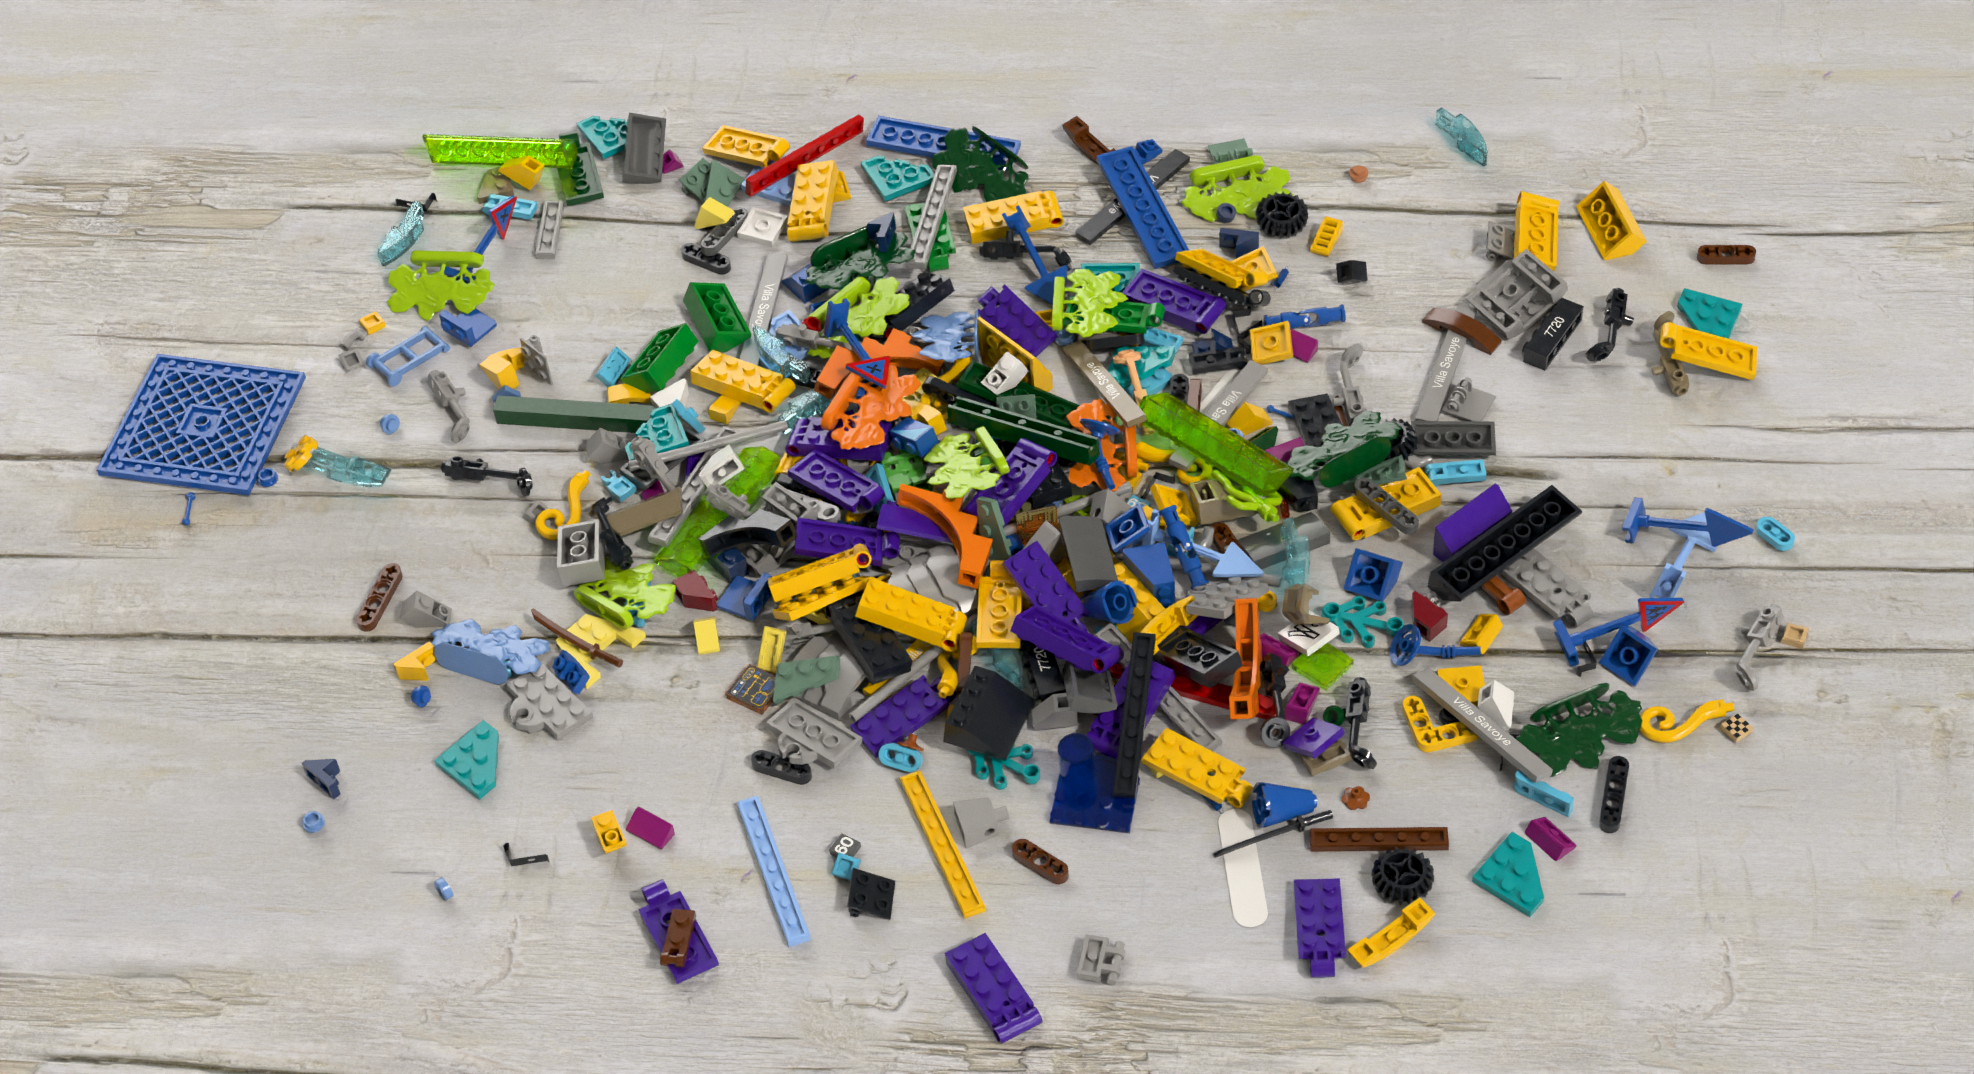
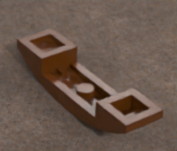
[1062,116,1115,165]
[1422,308,1502,355]

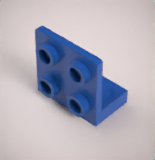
[717,572,772,621]

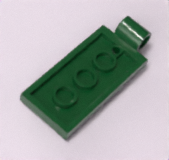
[553,130,604,206]

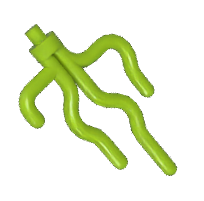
[1212,457,1283,523]

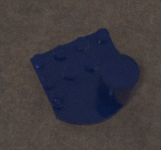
[1049,733,1140,834]

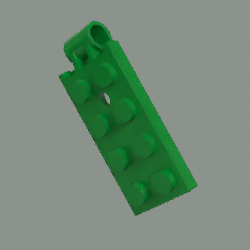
[905,203,956,272]
[1063,296,1165,334]

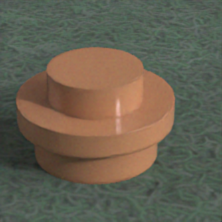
[1349,165,1368,183]

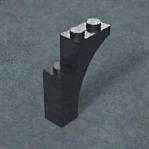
[699,509,798,558]

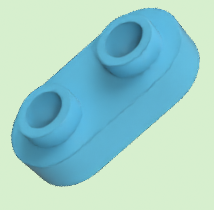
[1756,517,1795,551]
[879,743,923,772]

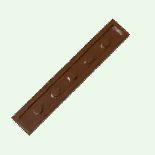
[1310,827,1449,852]

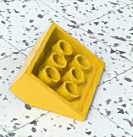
[977,317,1053,392]

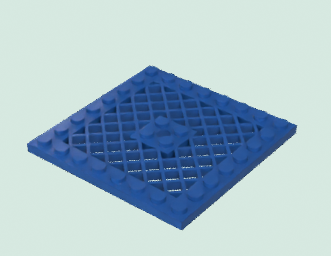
[97,353,306,495]

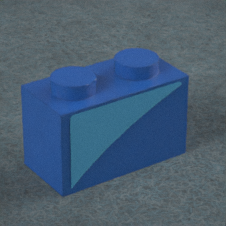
[890,417,939,457]

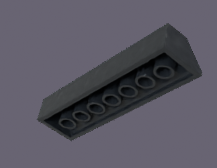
[1427,485,1582,602]

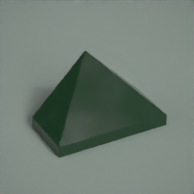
[1237,426,1278,456]

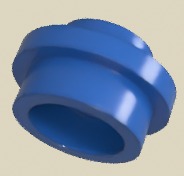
[257,468,278,487]
[411,685,431,707]

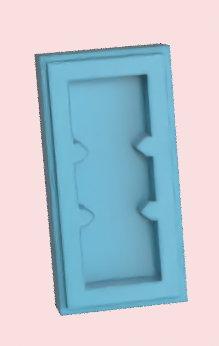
[1141,326,1183,353]
[595,346,631,387]
[672,399,706,433]

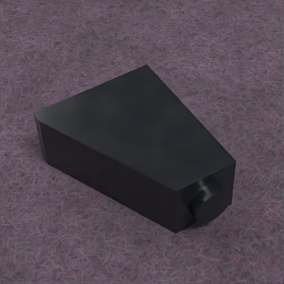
[1265,461,1318,512]

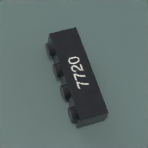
[1522,298,1584,371]
[1018,639,1066,703]

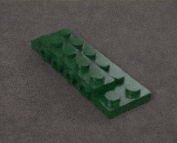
[957,361,1080,430]

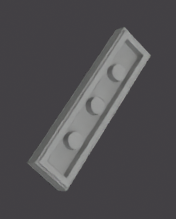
[535,200,564,259]

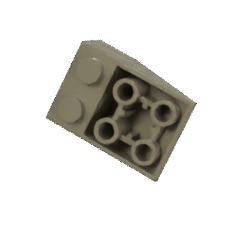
[1189,479,1259,525]

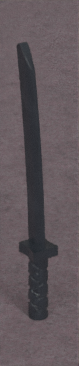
[1213,810,1333,858]

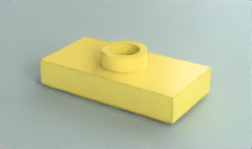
[757,626,787,674]

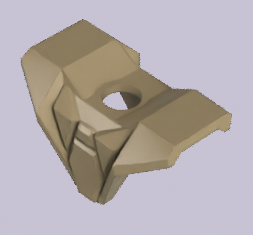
[1282,583,1330,625]

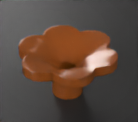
[897,733,924,751]
[1342,786,1370,810]

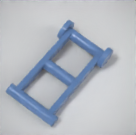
[366,326,450,386]

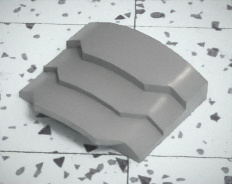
[1466,249,1568,339]
[736,482,818,576]
[887,543,979,618]
[791,633,866,721]

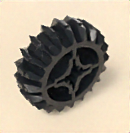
[1256,191,1308,239]
[1369,418,1418,461]
[1371,846,1434,905]

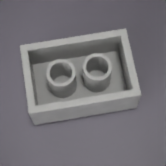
[557,519,605,587]

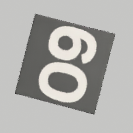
[829,833,861,857]

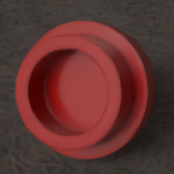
[802,316,821,334]

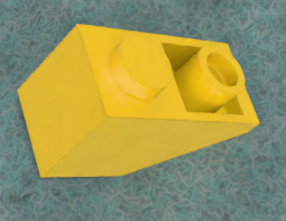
[498,156,545,190]
[591,810,627,853]

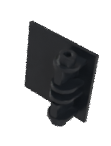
[847,868,895,920]

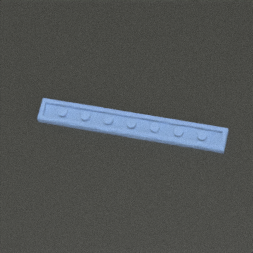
[737,795,811,947]

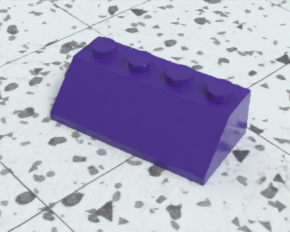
[1433,483,1513,562]
[876,501,952,543]

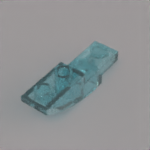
[1435,107,1488,167]
[378,201,424,266]
[753,325,811,384]
[778,389,839,434]
[307,447,391,487]
[1280,517,1310,587]
[972,618,1024,690]

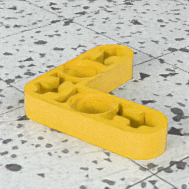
[1402,696,1479,753]

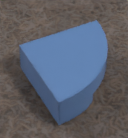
[492,385,521,403]

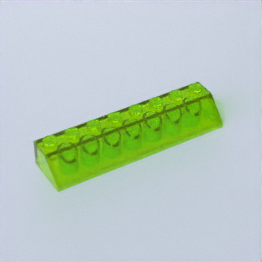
[422,134,578,168]
[1139,392,1294,496]
[653,446,781,577]

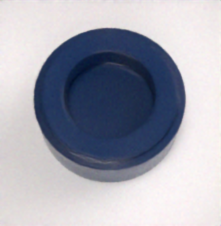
[1216,203,1236,223]

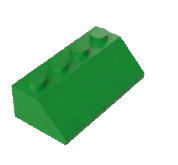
[683,282,752,352]
[620,323,699,393]

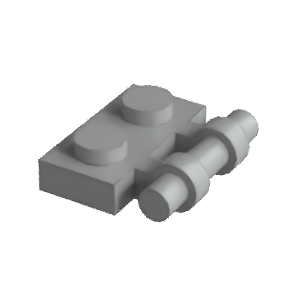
[1076,934,1125,985]

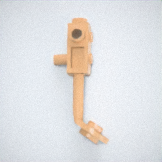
[1113,349,1158,436]

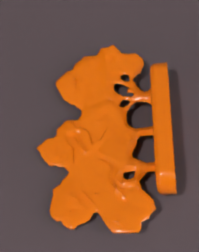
[821,364,921,450]
[1066,398,1137,491]

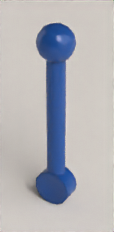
[1266,405,1294,420]
[182,492,196,526]

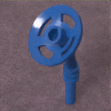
[1080,418,1120,490]
[1390,624,1481,666]

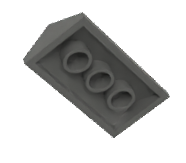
[1411,421,1496,455]

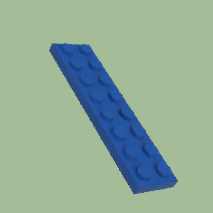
[866,115,1021,171]
[1096,146,1189,269]

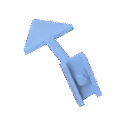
[1142,509,1264,577]
[1650,512,1717,598]

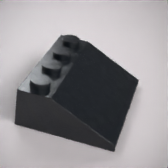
[943,666,1035,761]

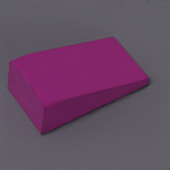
[1285,682,1320,725]

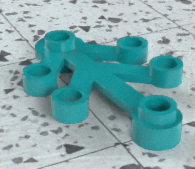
[1321,596,1404,648]
[967,744,1040,790]

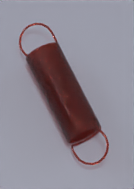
[1280,496,1290,521]

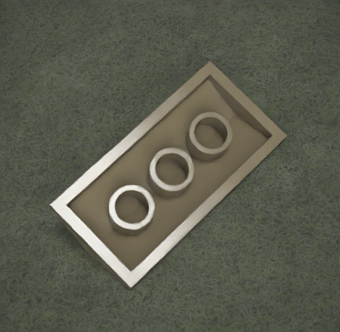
[602,486,682,536]

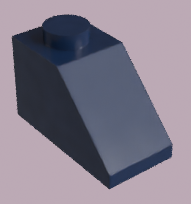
[706,548,749,584]

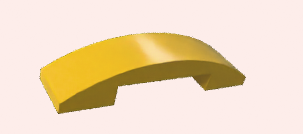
[1141,596,1198,654]
[1347,897,1435,968]

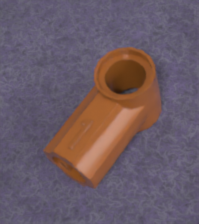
[1482,576,1526,615]

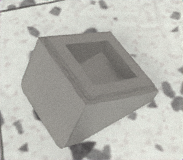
[338,347,365,373]
[522,499,549,524]

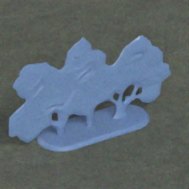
[911,310,979,362]
[431,619,550,684]

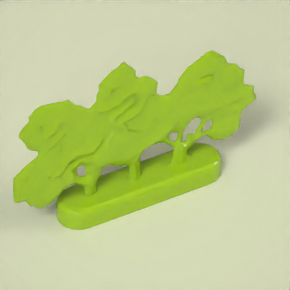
[1181,155,1294,222]
[387,250,495,321]
[1052,269,1128,338]
[807,276,909,359]
[923,426,1010,499]
[574,557,676,630]

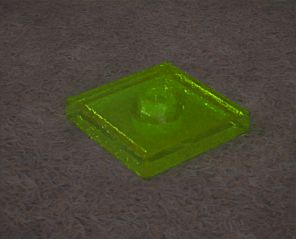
[1292,642,1354,690]

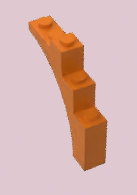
[813,328,943,400]
[897,484,993,589]
[1229,598,1262,719]

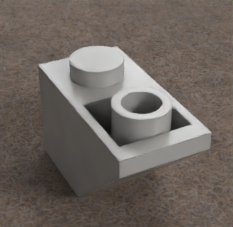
[586,428,631,464]
[400,591,452,628]
[1032,693,1078,730]

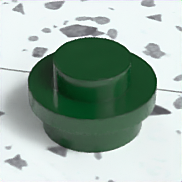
[1323,705,1345,726]

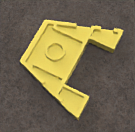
[555,614,646,689]

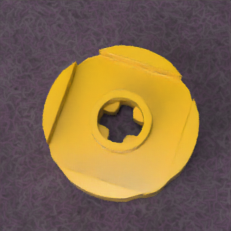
[284,435,318,473]

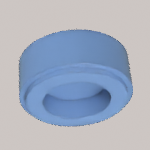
[434,877,454,900]

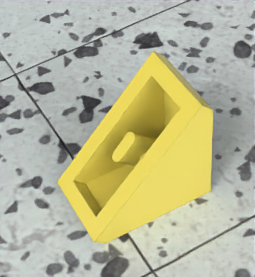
[694,197,734,229]
[693,616,720,655]

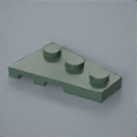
[704,159,745,207]
[1343,455,1407,491]
[976,496,1012,560]
[773,655,841,705]

